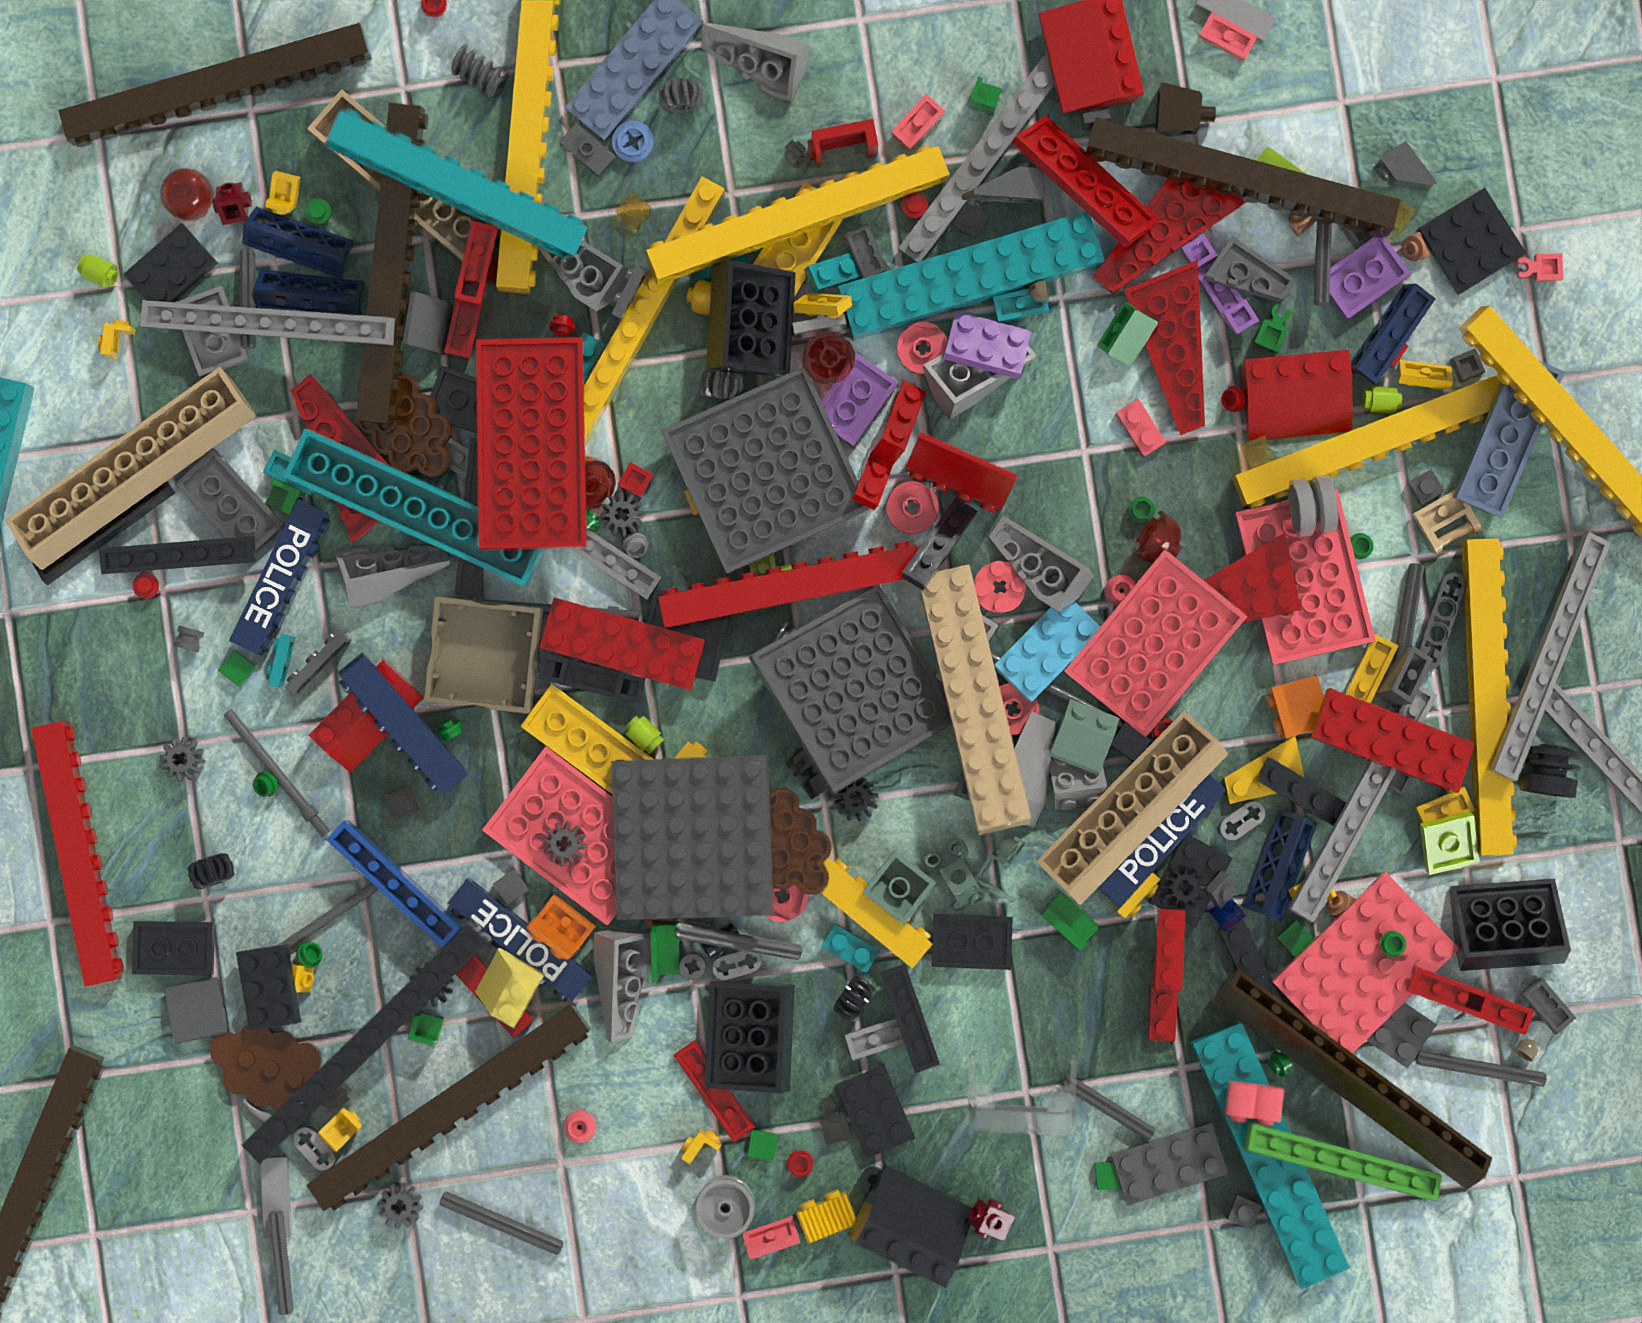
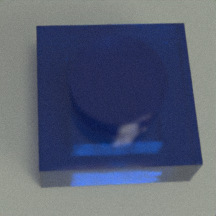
[1209,898,1246,932]

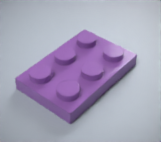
[1329,237,1411,320]
[943,311,1032,379]
[821,353,899,447]

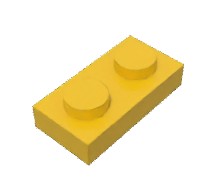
[793,293,852,318]
[1397,359,1453,390]
[1414,787,1475,823]
[1114,873,1160,918]

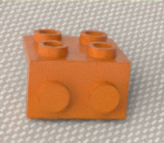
[1265,676,1324,739]
[526,894,596,960]

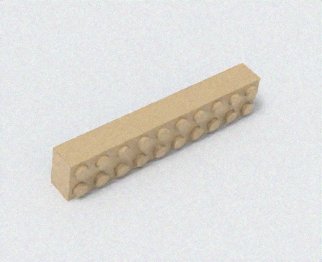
[5,367,256,570]
[919,564,1031,835]

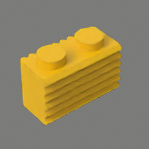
[796,1189,856,1244]

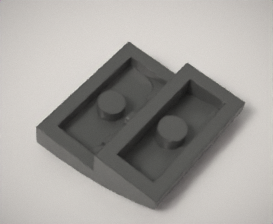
[403,292,453,356]
[165,977,228,1044]

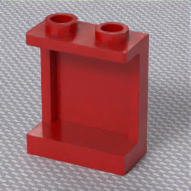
[807,119,878,168]

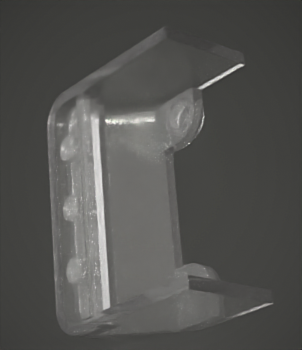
[968,1051,1078,1136]

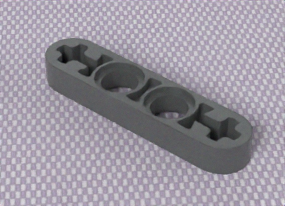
[1418,572,1466,670]

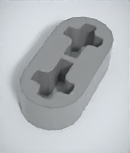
[1219,802,1265,840]
[713,950,762,980]
[293,1126,337,1171]

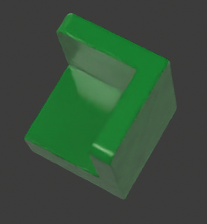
[969,76,1002,115]
[266,478,305,515]
[408,1011,444,1046]

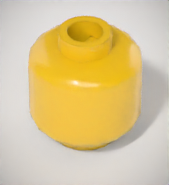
[687,280,711,316]

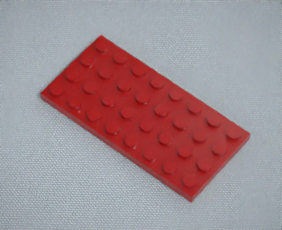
[476,338,587,551]

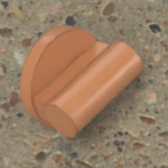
[1288,211,1317,236]
[1402,232,1430,261]
[1326,891,1355,918]

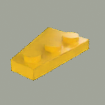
[1223,736,1305,804]

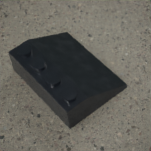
[706,260,796,376]
[1450,878,1571,971]
[705,981,795,1094]
[847,1164,972,1288]

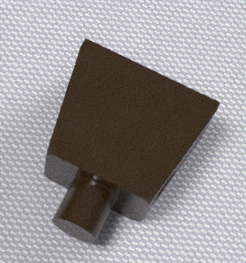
[1155,82,1216,137]

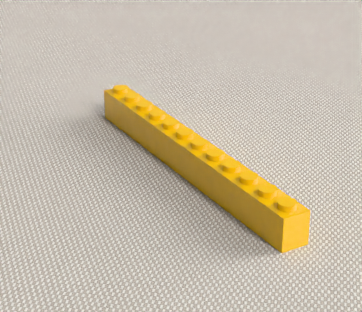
[496,0,560,294]
[645,146,950,286]
[584,176,726,446]
[1458,306,1642,537]
[1232,375,1501,509]
[1461,538,1517,856]
[674,741,932,968]

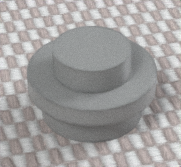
[622,533,649,558]

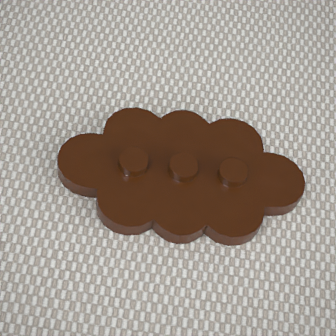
[357,374,452,478]
[769,788,832,895]
[210,1025,334,1111]

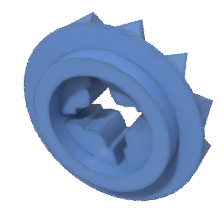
[612,121,654,163]

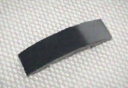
[537,653,646,704]

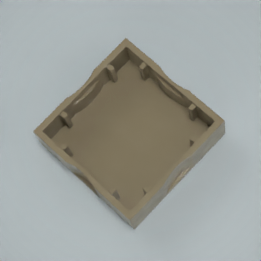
[424,595,544,714]

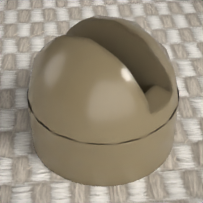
[1029,280,1049,302]
[1514,1039,1538,1062]

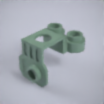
[974,835,1025,904]
[923,838,987,911]

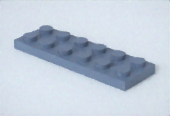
[564,0,704,142]
[1453,361,1565,518]

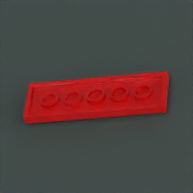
[1012,115,1159,248]
[539,597,706,691]
[1311,688,1475,793]

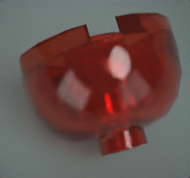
[160,168,215,222]
[802,331,855,385]
[585,456,616,510]
[1132,511,1182,564]

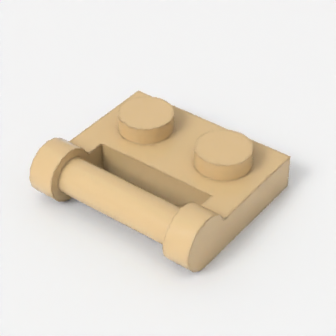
[1412,489,1481,555]

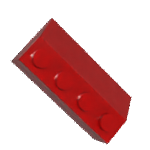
[308,660,424,772]

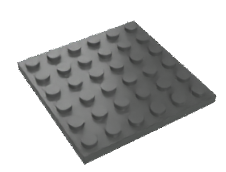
[661,366,870,575]
[748,585,952,795]
[611,755,774,920]

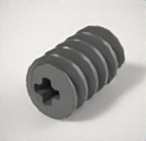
[451,43,509,99]

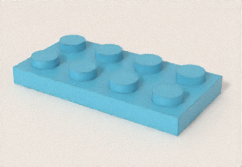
[994,601,1100,703]

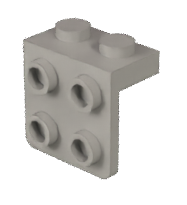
[793,282,847,340]
[1050,757,1107,811]

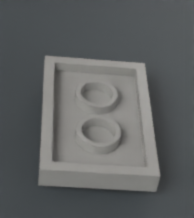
[175,285,250,378]

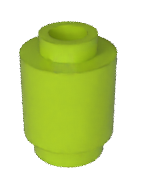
[77,254,119,288]
[1362,386,1402,414]
[625,716,664,755]

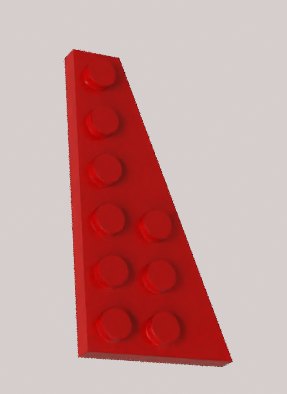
[1092,180,1248,294]
[1124,260,1205,436]
[291,374,389,544]
[1204,533,1301,623]

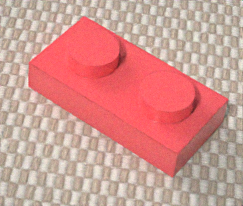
[1199,12,1257,62]
[891,94,945,151]
[1115,398,1166,457]
[742,1216,801,1260]

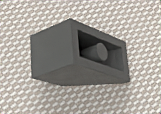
[1376,141,1437,191]
[1375,645,1433,707]

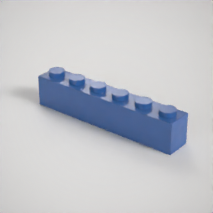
[326,820,464,948]

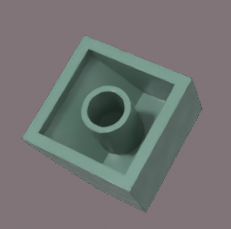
[1049,699,1119,775]
[862,850,936,924]

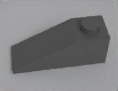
[962,163,1044,204]

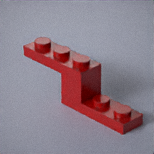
[444,221,498,359]
[851,380,926,511]
[1148,909,1185,1041]
[1406,966,1535,1035]

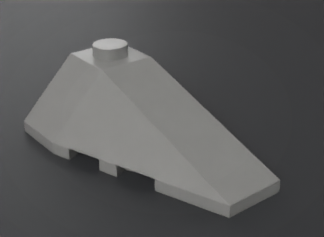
[701,22,810,102]
[538,240,628,311]
[923,346,1037,420]
[989,516,1094,612]
[335,545,450,608]
[1014,711,1056,827]
[593,929,651,1042]

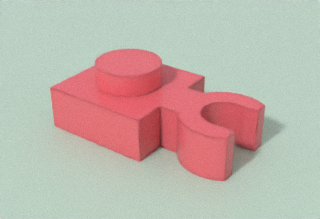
[1516,253,1563,282]

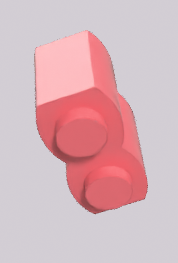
[1224,1081,1284,1126]

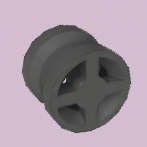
[173,625,204,652]
[679,953,706,980]

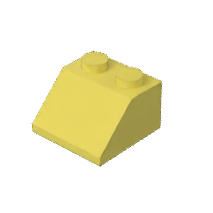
[475,948,545,1028]

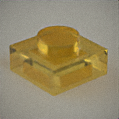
[616,192,652,229]
[1393,195,1417,233]
[1240,436,1274,470]

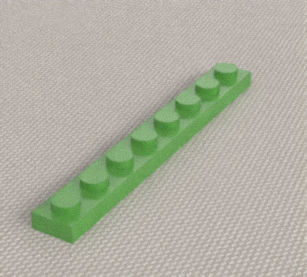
[1243,1123,1442,1201]

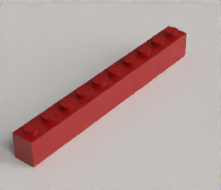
[657,541,918,628]
[31,721,124,987]

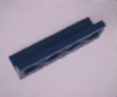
[242,207,354,278]
[254,269,364,315]
[1351,283,1436,384]
[1243,809,1317,921]

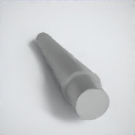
[242,1099,272,1124]

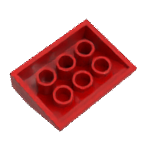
[1038,0,1144,114]
[1240,350,1353,442]
[905,432,1018,514]

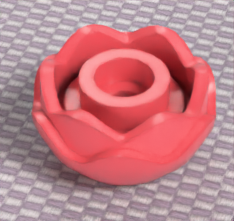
[1105,575,1136,607]
[563,1110,596,1144]

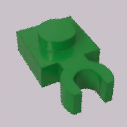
[1253,304,1292,354]

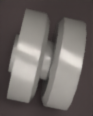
[1288,475,1338,537]
[696,1174,755,1239]

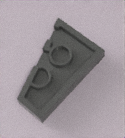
[1203,236,1296,303]

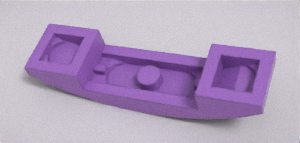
[1181,234,1259,335]

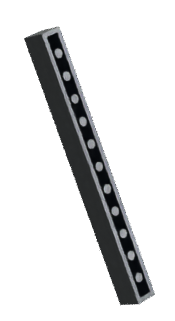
[241,919,492,1164]

